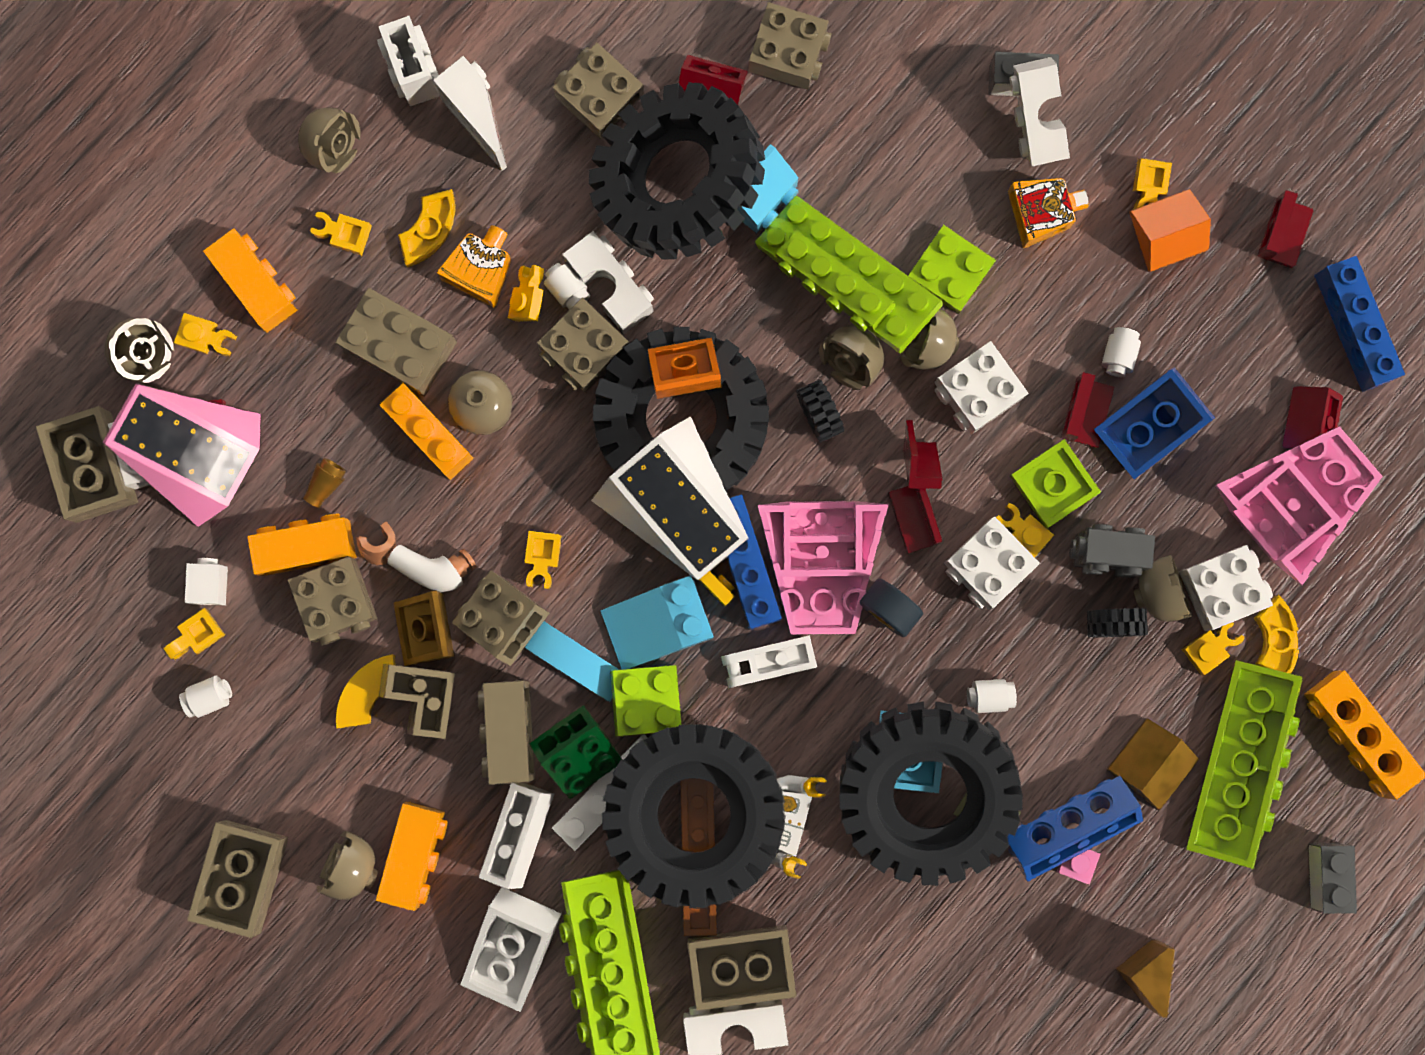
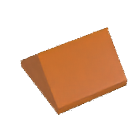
[1129,189,1211,272]
[648,338,721,399]

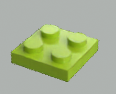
[908,225,996,314]
[1010,439,1101,528]
[610,665,681,736]

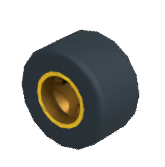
[859,578,923,637]

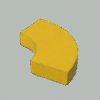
[398,189,455,268]
[1254,595,1299,674]
[336,654,396,729]

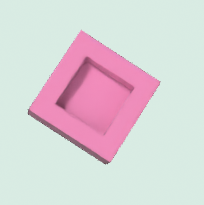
[1056,850,1100,885]

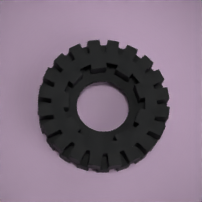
[588,82,765,260]
[593,327,769,493]
[840,701,1023,885]
[602,724,786,909]

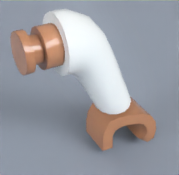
[357,522,477,592]

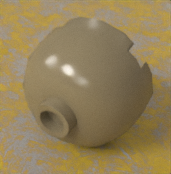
[298,107,361,173]
[901,309,960,370]
[104,318,174,382]
[819,325,884,390]
[448,370,513,435]
[1134,555,1192,622]
[317,831,378,900]

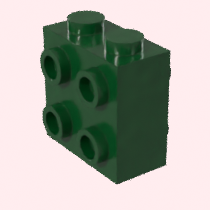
[529,705,622,799]

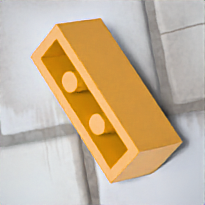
[203,228,297,333]
[380,383,474,480]
[247,514,357,577]
[376,802,448,911]

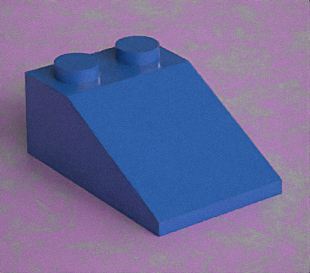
[1094,368,1215,479]

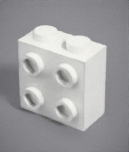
[377,16,440,107]
[935,341,1029,435]
[944,516,1040,610]
[1179,545,1273,631]

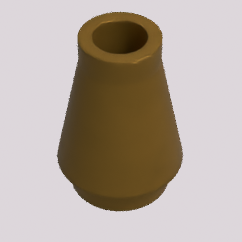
[303,458,346,508]

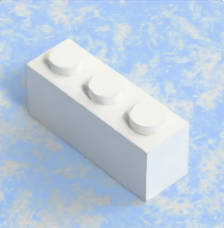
[479,783,554,889]

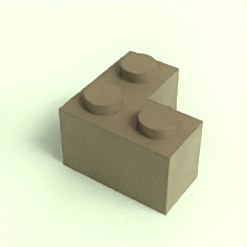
[379,664,455,739]

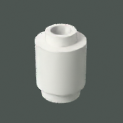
[544,263,590,310]
[1101,327,1141,377]
[179,676,232,718]
[967,679,1017,713]

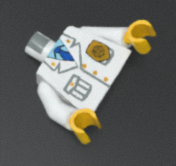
[771,775,827,879]

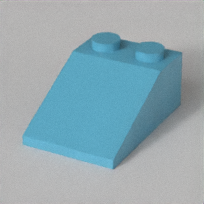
[601,575,714,670]

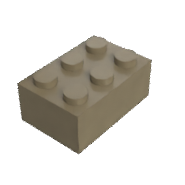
[335,287,457,397]
[36,406,139,523]
[478,681,535,784]
[187,820,289,938]
[688,925,796,1011]

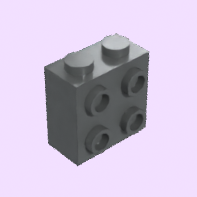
[1069,524,1155,578]

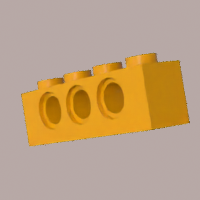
[1304,670,1425,800]

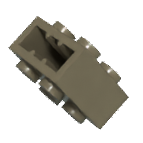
[748,2,832,90]
[553,42,644,139]
[537,297,629,393]
[288,556,377,645]
[452,570,550,666]

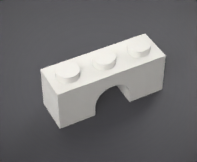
[1009,57,1070,166]
[563,231,654,335]
[683,1000,788,1055]

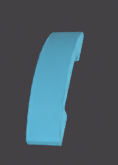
[525,621,619,702]

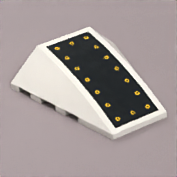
[591,417,748,580]

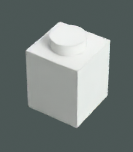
[185,558,228,605]

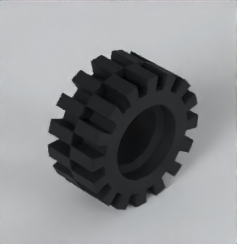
[796,379,844,443]
[1087,608,1148,638]

